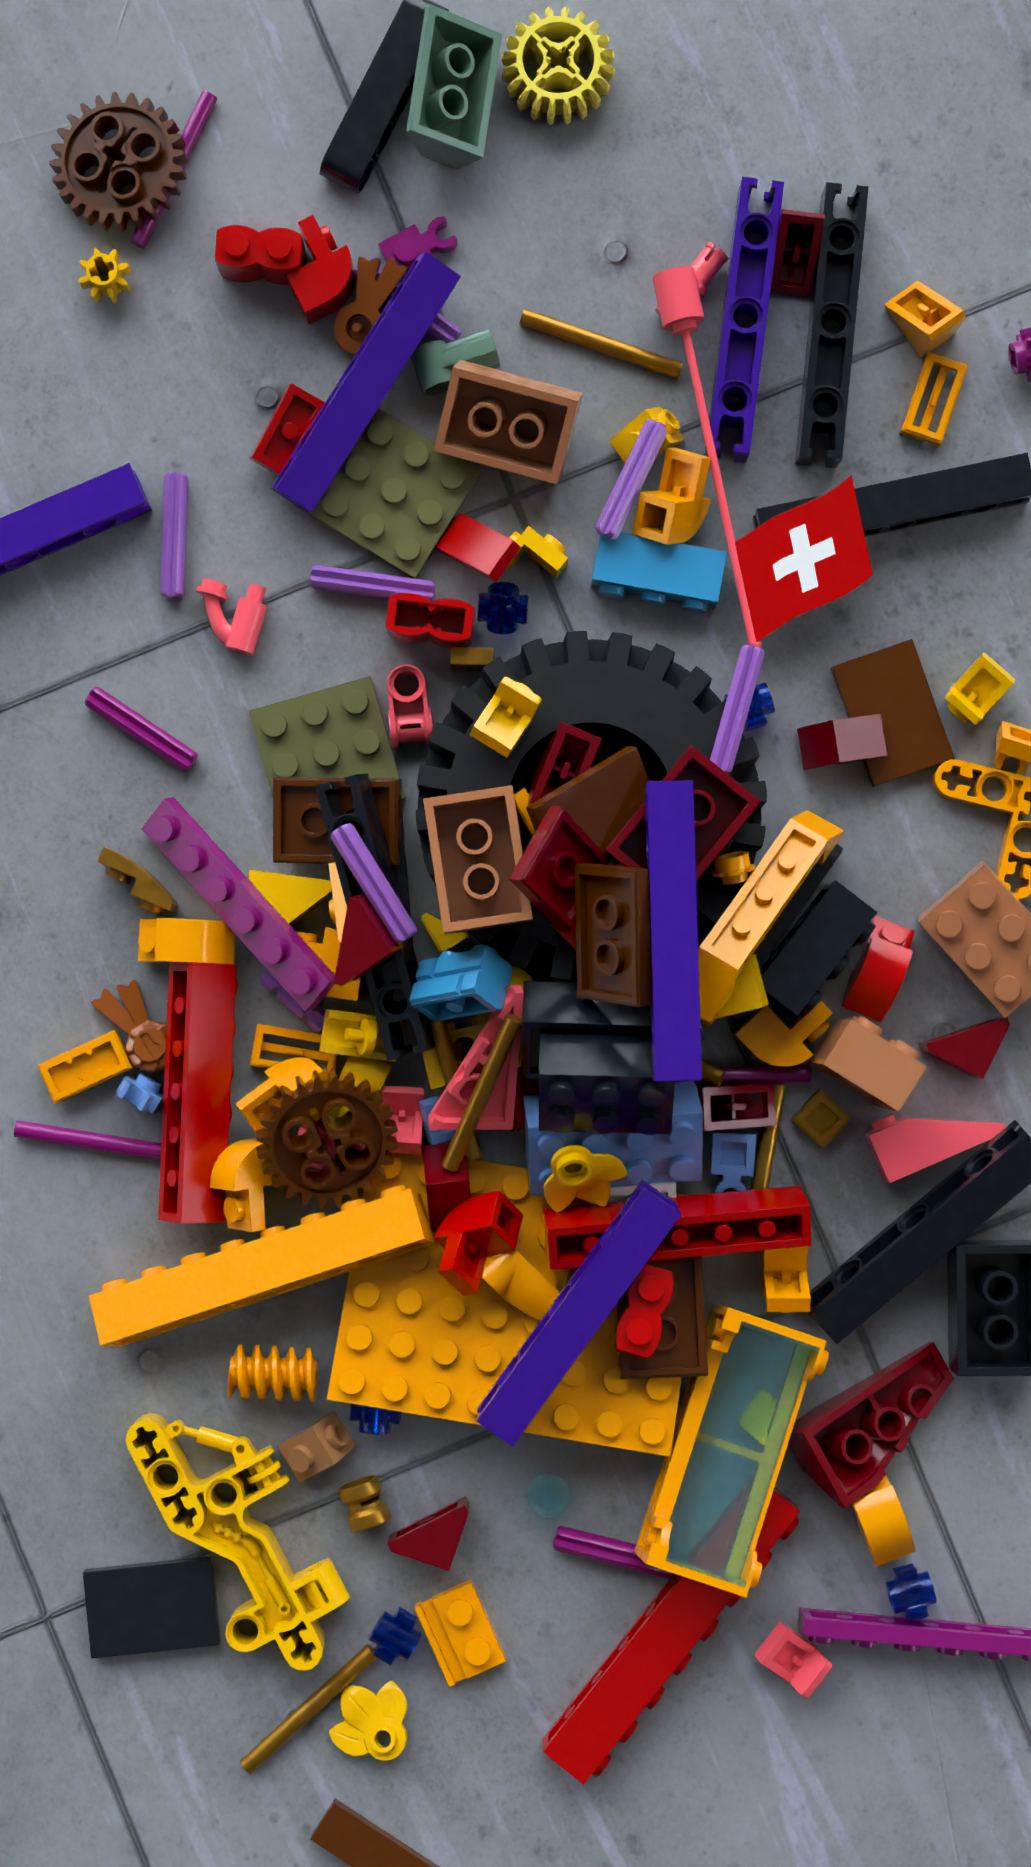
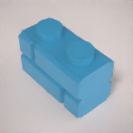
[409,944,513,1022]

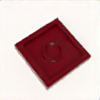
[509,806,610,932]

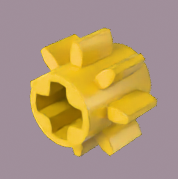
[78,248,132,303]

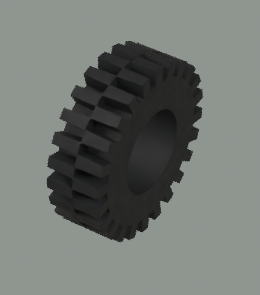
[416,631,767,983]

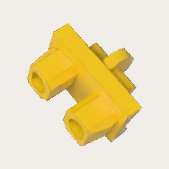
[319,1009,402,1062]

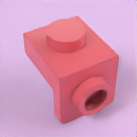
[381,1086,425,1155]
[754,1621,832,1698]

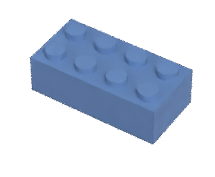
[523,1081,703,1196]

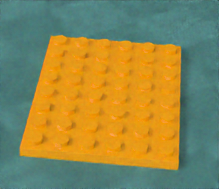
[327,1151,690,1457]

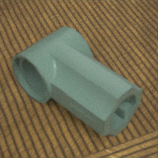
[411,329,500,396]

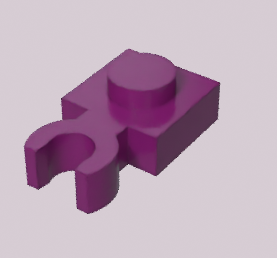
[378,216,458,282]

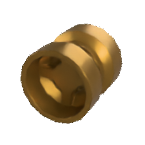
[338,1475,391,1532]

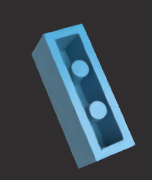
[591,532,727,613]

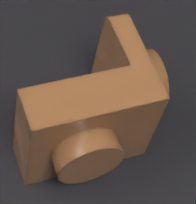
[277,1411,355,1483]

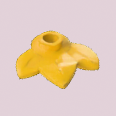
[544,1145,628,1212]
[329,1680,408,1761]

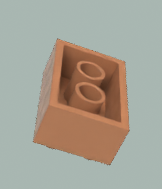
[433,360,583,485]
[423,785,533,934]
[918,861,1031,1018]
[807,1016,927,1112]

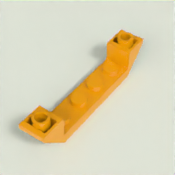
[698,810,844,1027]

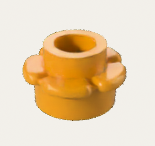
[712,851,755,885]

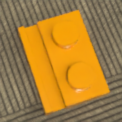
[414,1579,506,1687]

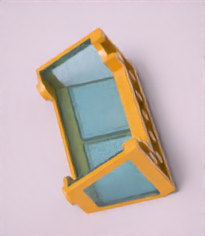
[634,1304,829,1597]

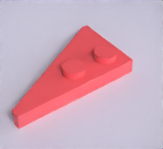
[428,985,524,1130]

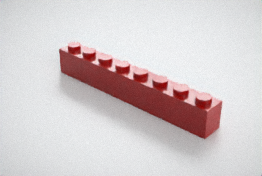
[542,1471,800,1785]

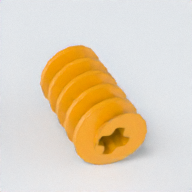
[228,1343,318,1403]

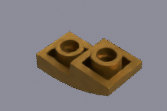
[97,847,178,916]

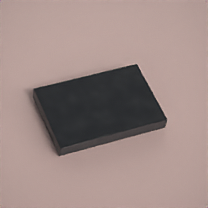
[83,1556,221,1659]

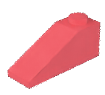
[863,1113,1006,1183]

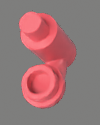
[196,579,267,656]

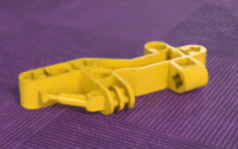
[126,1413,350,1671]

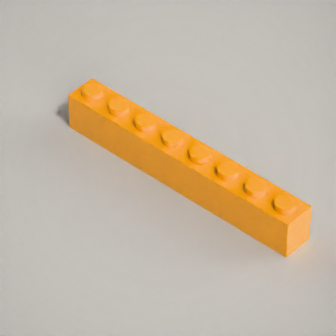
[89,1185,435,1349]

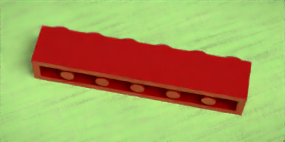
[158,962,238,1224]
[543,1185,812,1270]

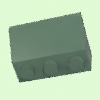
[406,4,502,170]

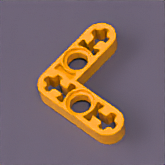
[932,759,1031,900]

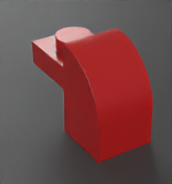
[286,215,354,324]
[842,916,915,1022]
[434,1190,523,1296]

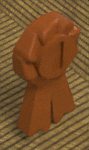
[333,256,408,354]
[91,980,167,1073]

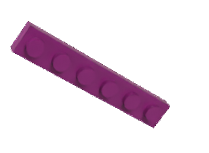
[141,797,335,1011]
[798,1608,1031,1662]

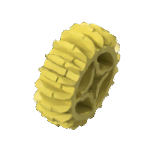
[502,6,615,126]

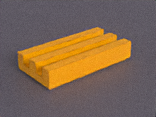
[899,352,968,447]
[250,1023,339,1077]

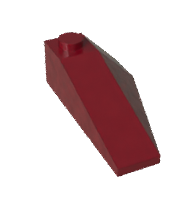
[788,1342,954,1508]

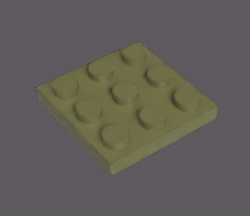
[307,408,482,579]
[249,676,406,800]

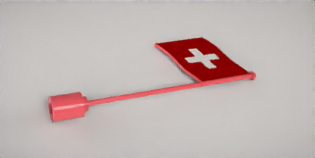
[652,266,873,648]

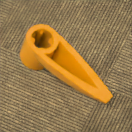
[482,1249,560,1321]

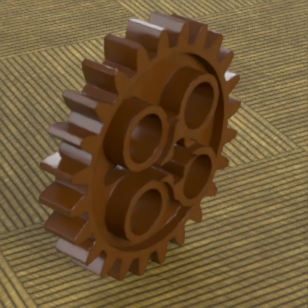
[50,92,188,232]
[256,1069,398,1209]

